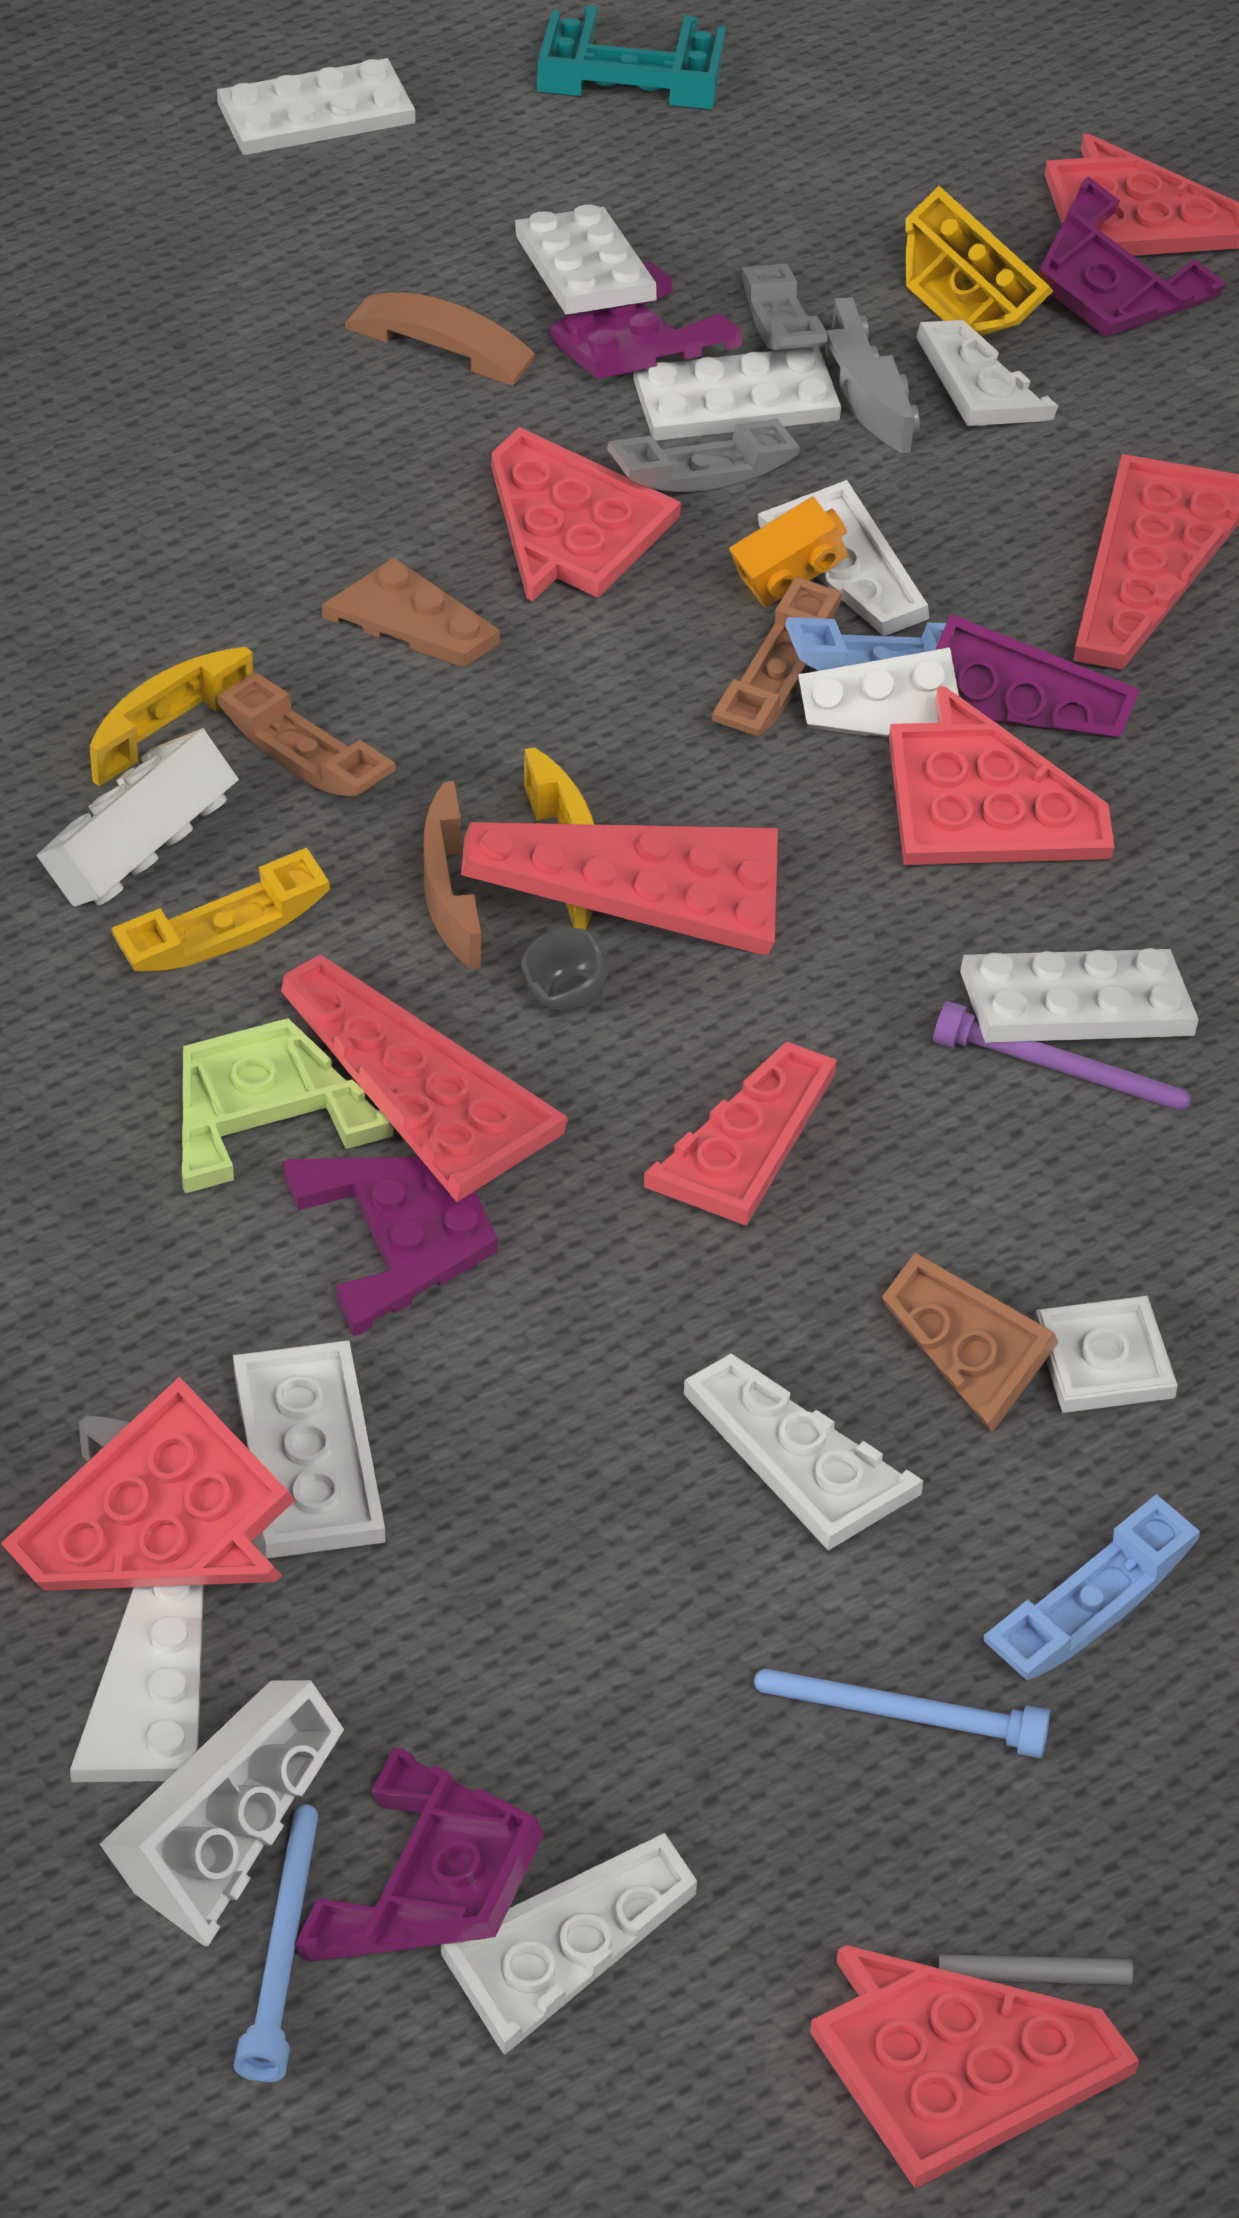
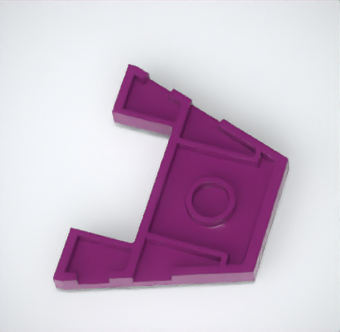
[1037,176,1226,337]
[550,261,743,379]
[282,1157,498,1336]
[294,1747,544,1962]

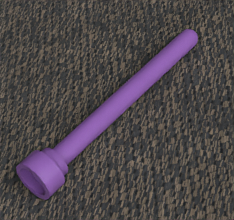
[933,1001,1191,1110]

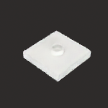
[1034,1296,1178,1413]

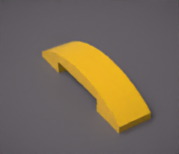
[90,647,253,787]
[524,747,594,930]
[111,847,330,971]

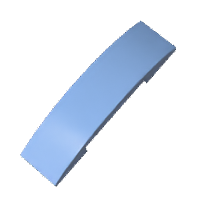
[785,617,946,671]
[984,1494,1200,1680]

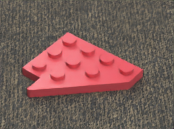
[1045,134,1239,256]
[491,427,681,601]
[889,686,1115,865]
[1,1376,296,1591]
[810,1945,1139,2189]

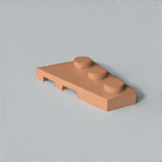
[322,557,500,668]
[882,1253,1058,1432]

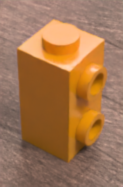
[729,496,848,607]

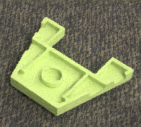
[182,1018,393,1194]

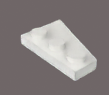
[916,320,1058,426]
[798,648,959,737]

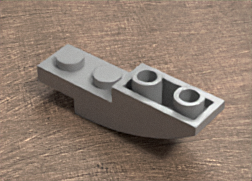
[824,297,920,453]

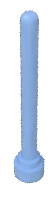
[754,1669,1051,1759]
[234,1804,318,2082]

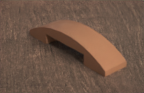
[345,292,535,386]
[712,577,842,737]
[217,672,396,796]
[424,781,481,970]

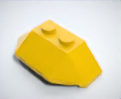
[905,186,1053,336]

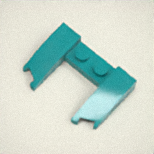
[537,5,726,110]

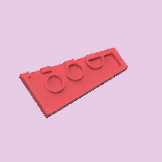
[644,1041,837,1226]

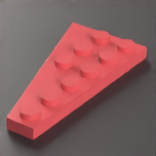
[1073,454,1239,670]
[461,822,778,955]
[281,954,568,1202]

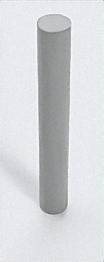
[937,1954,1133,1985]

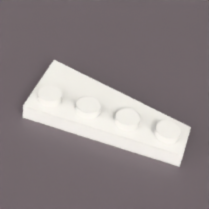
[757,480,929,636]
[684,1354,923,1551]
[70,1585,204,1782]
[441,1833,697,2055]

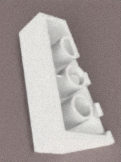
[37,728,239,906]
[100,1680,344,1946]

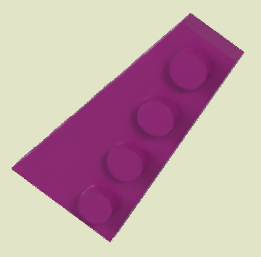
[935,614,1140,739]

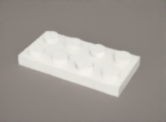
[217,58,415,155]
[515,205,657,315]
[633,346,841,440]
[960,948,1199,1043]
[233,1340,385,1558]

